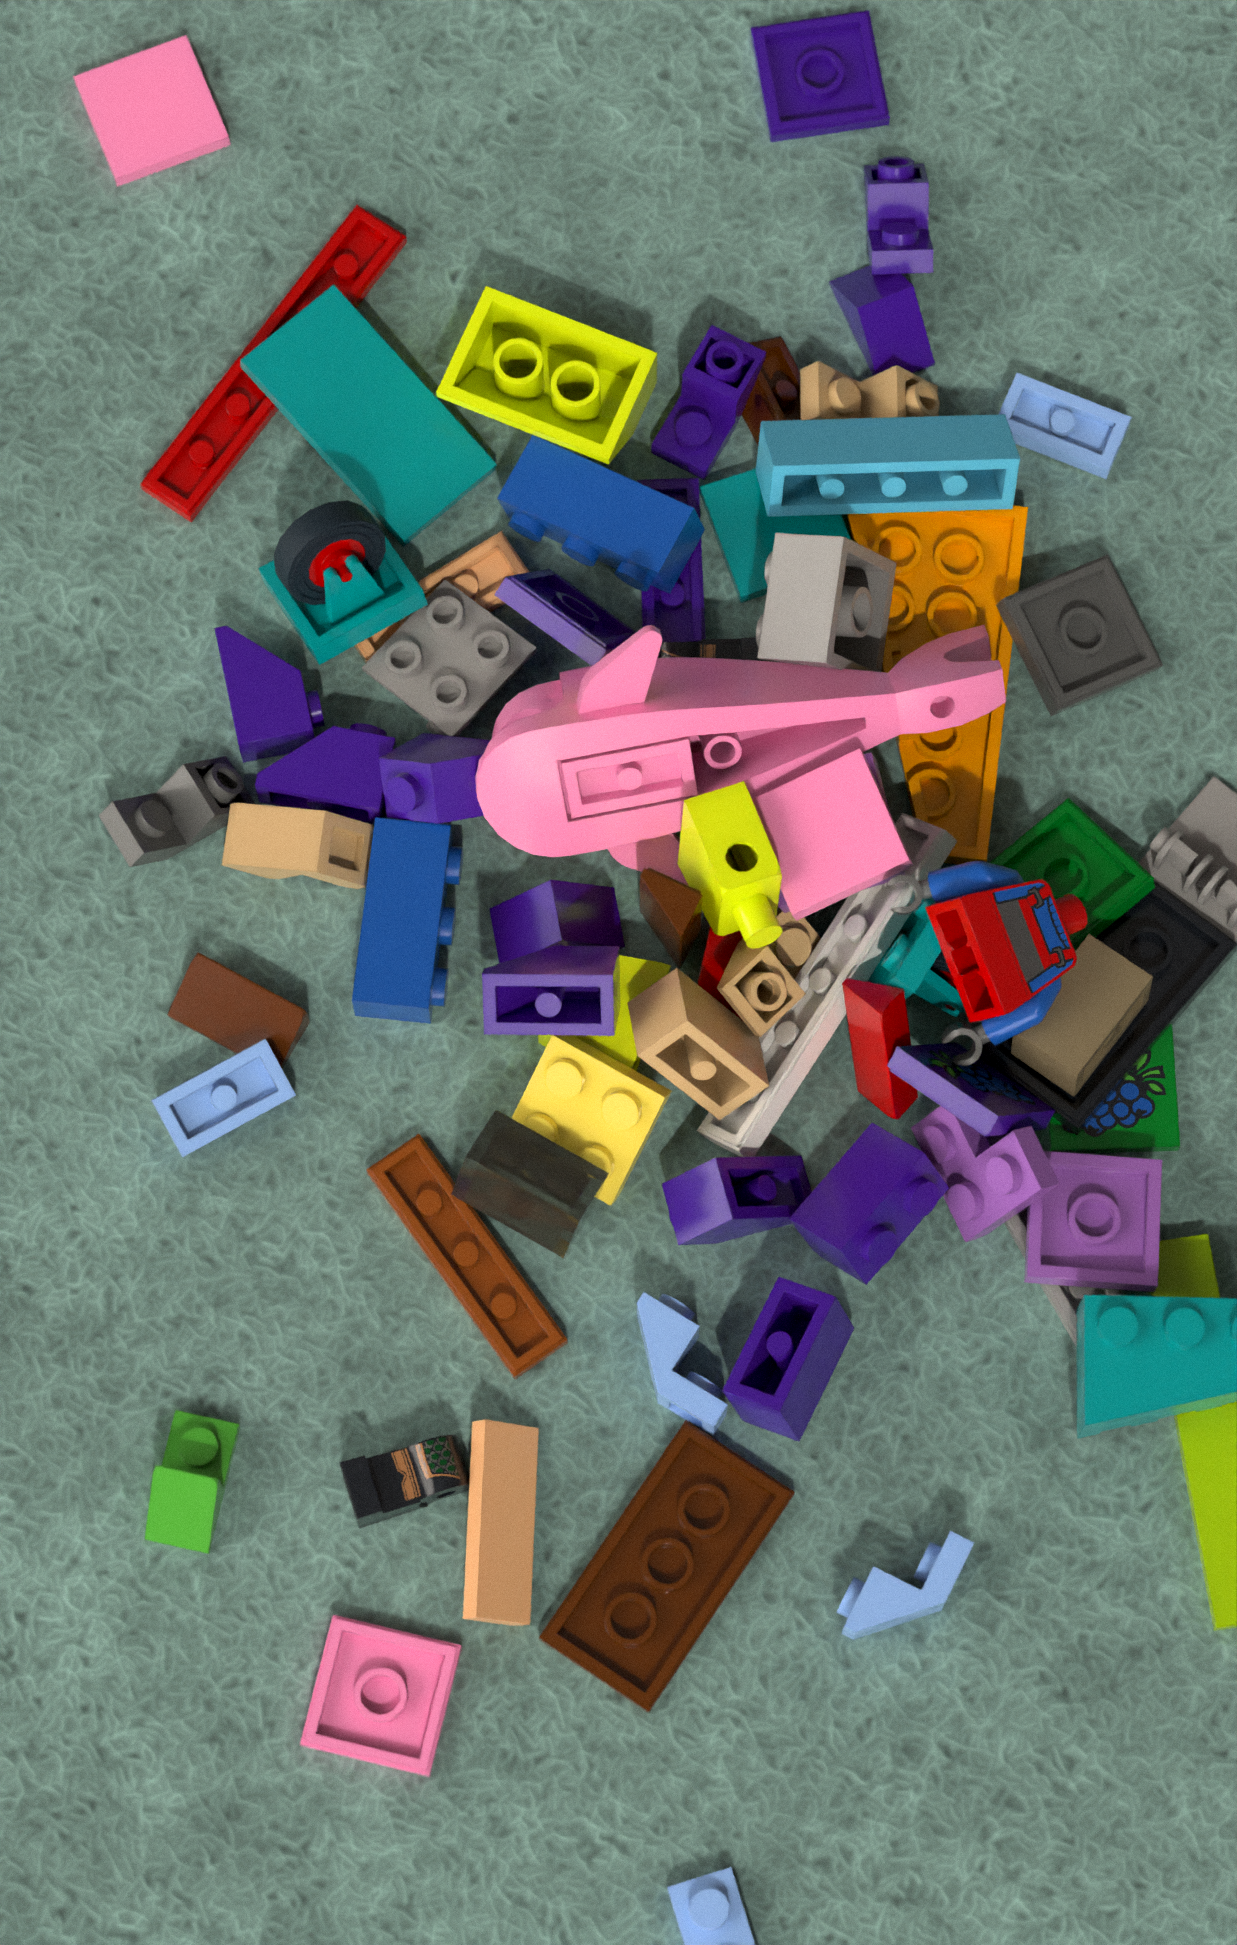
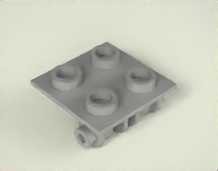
[362,579,537,737]
[1139,776,1237,942]

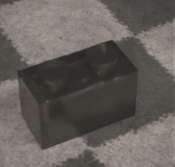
[451,1110,609,1258]

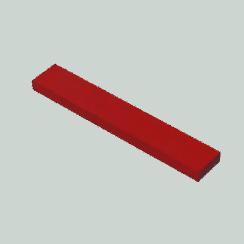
[140,205,407,522]

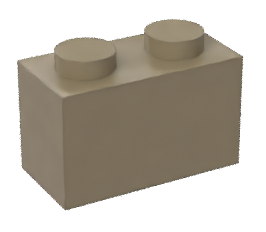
[1011,934,1153,1096]

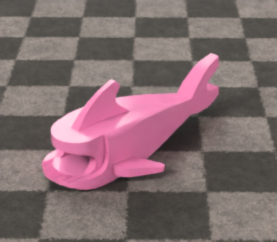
[475,625,1006,885]

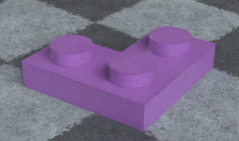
[911,1106,1059,1243]

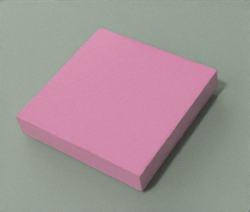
[73,35,230,187]
[752,748,914,921]
[300,1615,462,1777]

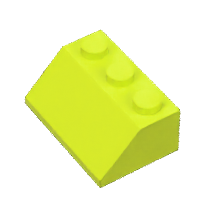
[436,286,657,465]

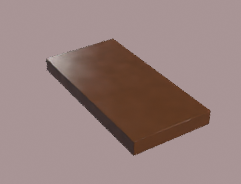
[539,1420,795,1714]

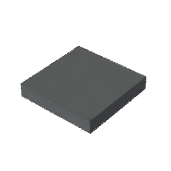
[996,554,1163,716]

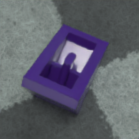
[829,265,935,376]
[489,880,625,964]

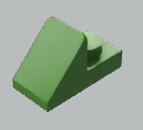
[145,1410,240,1554]

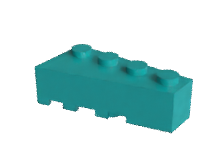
[1076,1295,1237,1439]

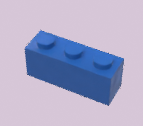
[497,435,705,594]
[352,817,463,1024]

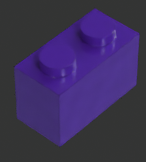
[789,1123,949,1285]
[722,1276,855,1442]

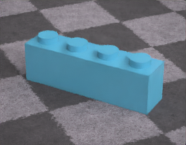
[756,414,1020,517]

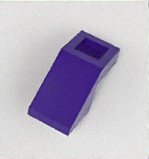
[864,156,933,275]
[651,325,766,480]

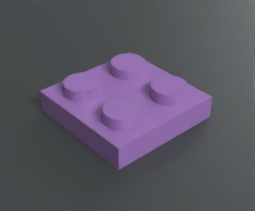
[1024,1151,1162,1292]

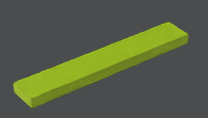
[1151,1234,1237,1631]

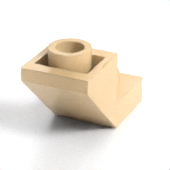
[800,361,940,420]
[222,803,374,889]
[717,906,821,1037]

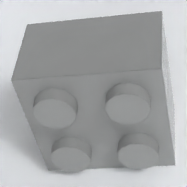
[756,533,897,672]

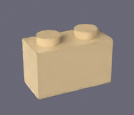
[628,968,769,1120]

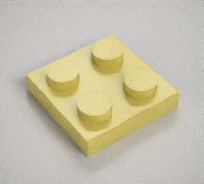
[500,1035,672,1206]

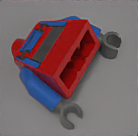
[885,861,1087,1066]

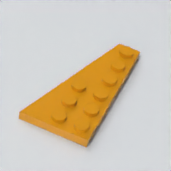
[847,505,1028,865]

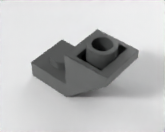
[99,756,255,867]

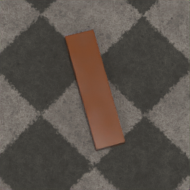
[366,1134,568,1380]

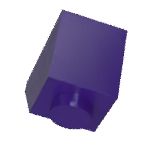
[214,626,325,763]
[255,723,397,825]
[379,733,490,824]
[482,946,620,1036]
[661,1156,812,1245]

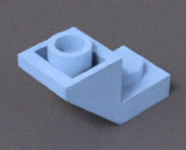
[637,1292,728,1437]
[837,1531,974,1640]

